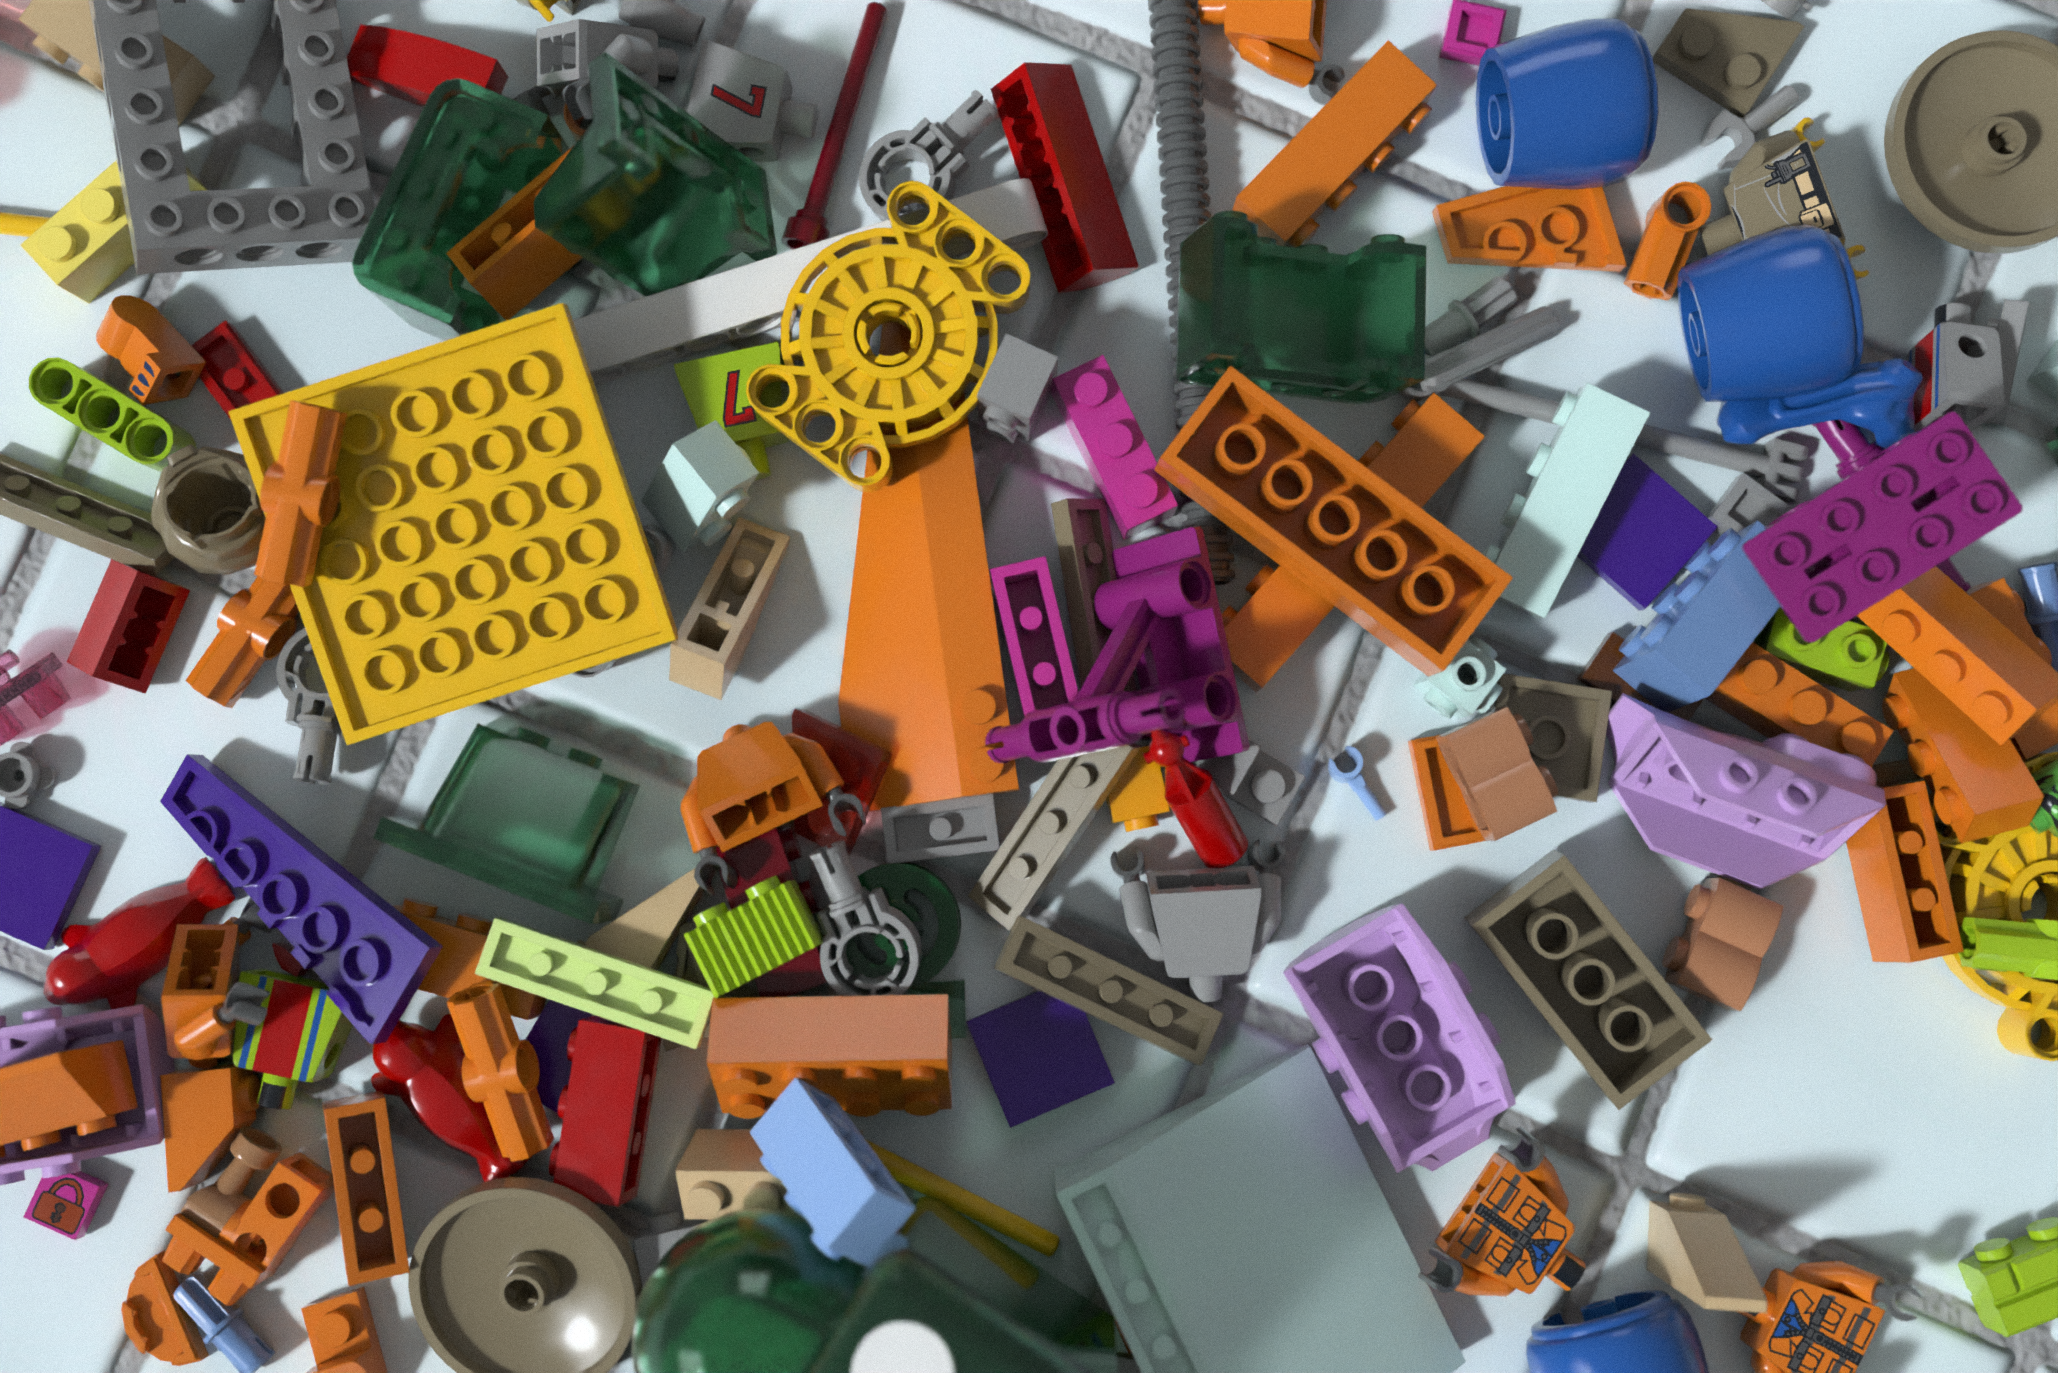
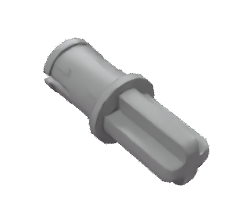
[1411,276,1517,357]

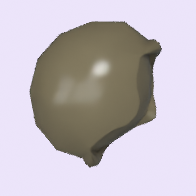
[151,444,266,575]

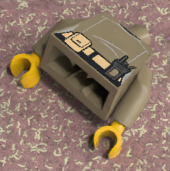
[1699,117,1869,280]

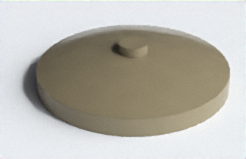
[1884,30,2058,254]
[409,1177,643,1373]

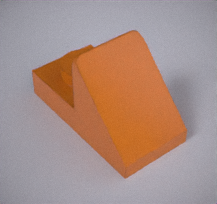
[301,1286,388,1373]

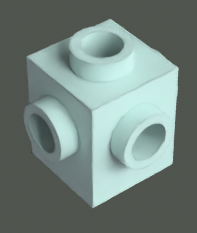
[1413,635,1506,719]

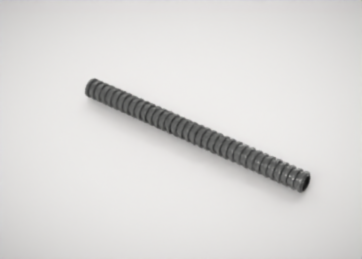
[1148,0,1236,586]

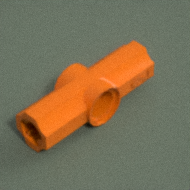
[254,400,347,587]
[185,576,299,708]
[446,980,554,1162]

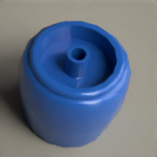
[1476,18,1659,189]
[1677,224,1864,402]
[1526,1290,1709,1373]

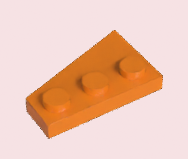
[1432,186,1627,272]

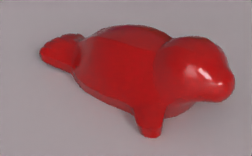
[43,857,236,1009]
[371,1014,531,1182]

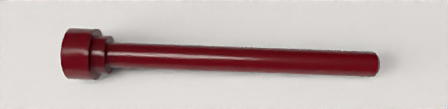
[781,2,888,250]

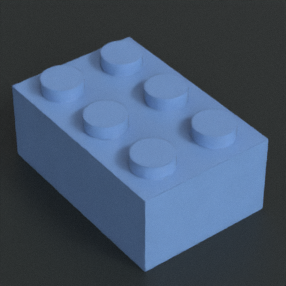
[1612,520,1780,713]

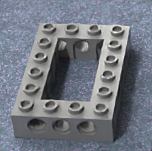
[88,0,380,274]

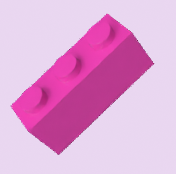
[1051,355,1178,540]
[990,556,1079,717]

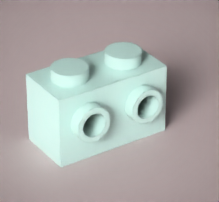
[641,420,759,552]

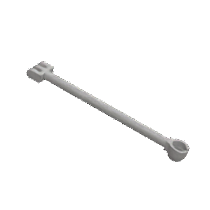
[1394,353,1809,503]

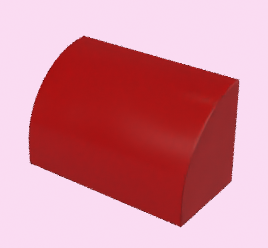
[67,559,190,694]

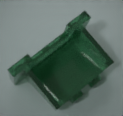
[534,52,777,297]
[373,723,640,924]

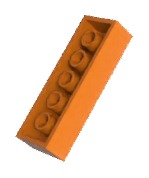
[1154,366,1513,677]

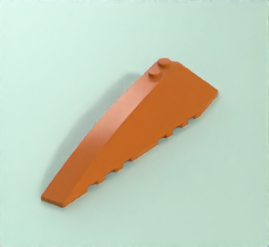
[838,322,1019,814]

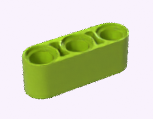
[29,357,197,472]

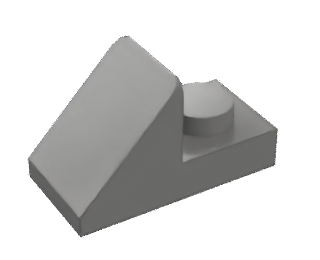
[1191,739,1305,825]

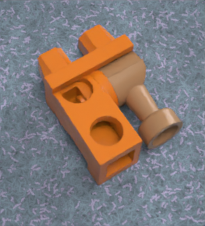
[162,1126,334,1306]

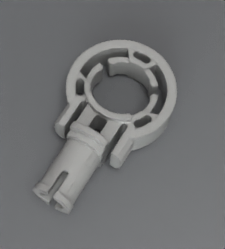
[859,89,1000,221]
[276,628,342,785]
[809,840,922,996]

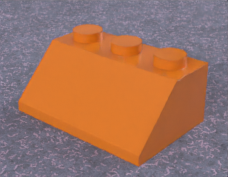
[0,1040,138,1158]

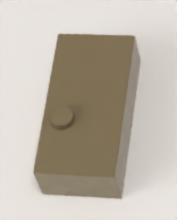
[1464,849,1713,1110]

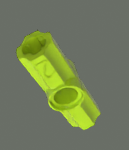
[1958,917,2058,980]

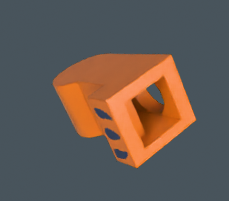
[96,295,206,405]

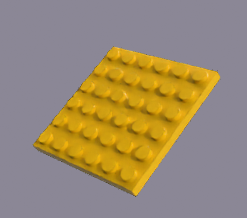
[228,303,678,745]

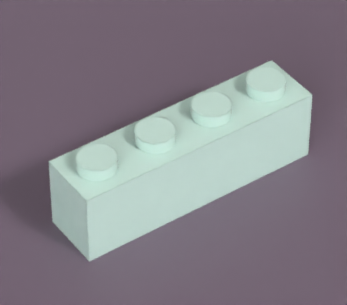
[1483,383,1650,619]

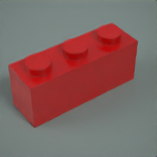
[549,1015,662,1207]

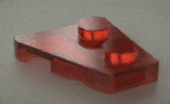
[792,708,893,856]

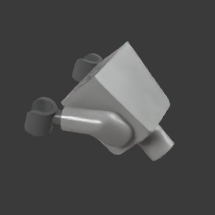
[512,19,679,128]
[1111,839,1287,1002]

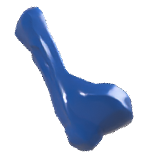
[1716,358,1923,448]

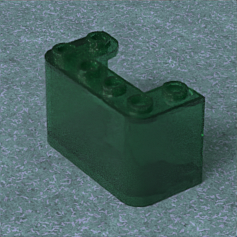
[352,78,570,341]
[1176,211,1426,404]

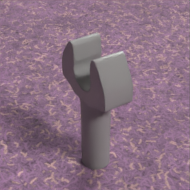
[1700,85,1799,169]

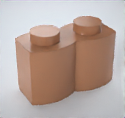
[1436,707,1558,841]
[1662,878,1783,1011]

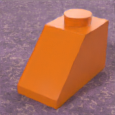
[160,1064,260,1192]

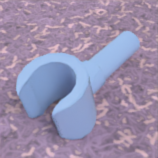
[1328,746,1387,821]

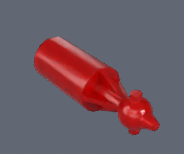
[1143,729,1248,868]

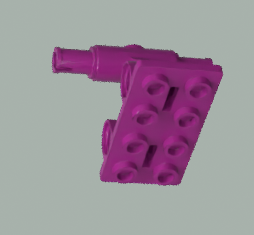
[1742,412,2023,642]
[985,526,1250,768]

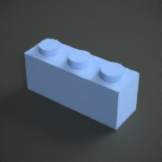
[749,1077,916,1267]

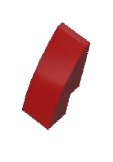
[347,24,509,126]

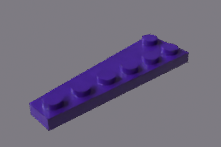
[160,754,443,1044]

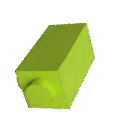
[1753,606,1889,692]

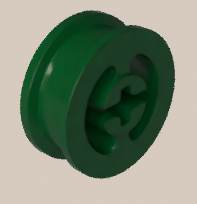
[835,862,961,989]

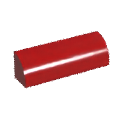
[990,62,1140,293]

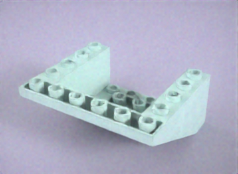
[1053,1044,1466,1373]

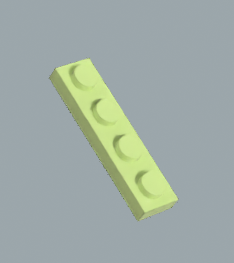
[475,917,715,1049]

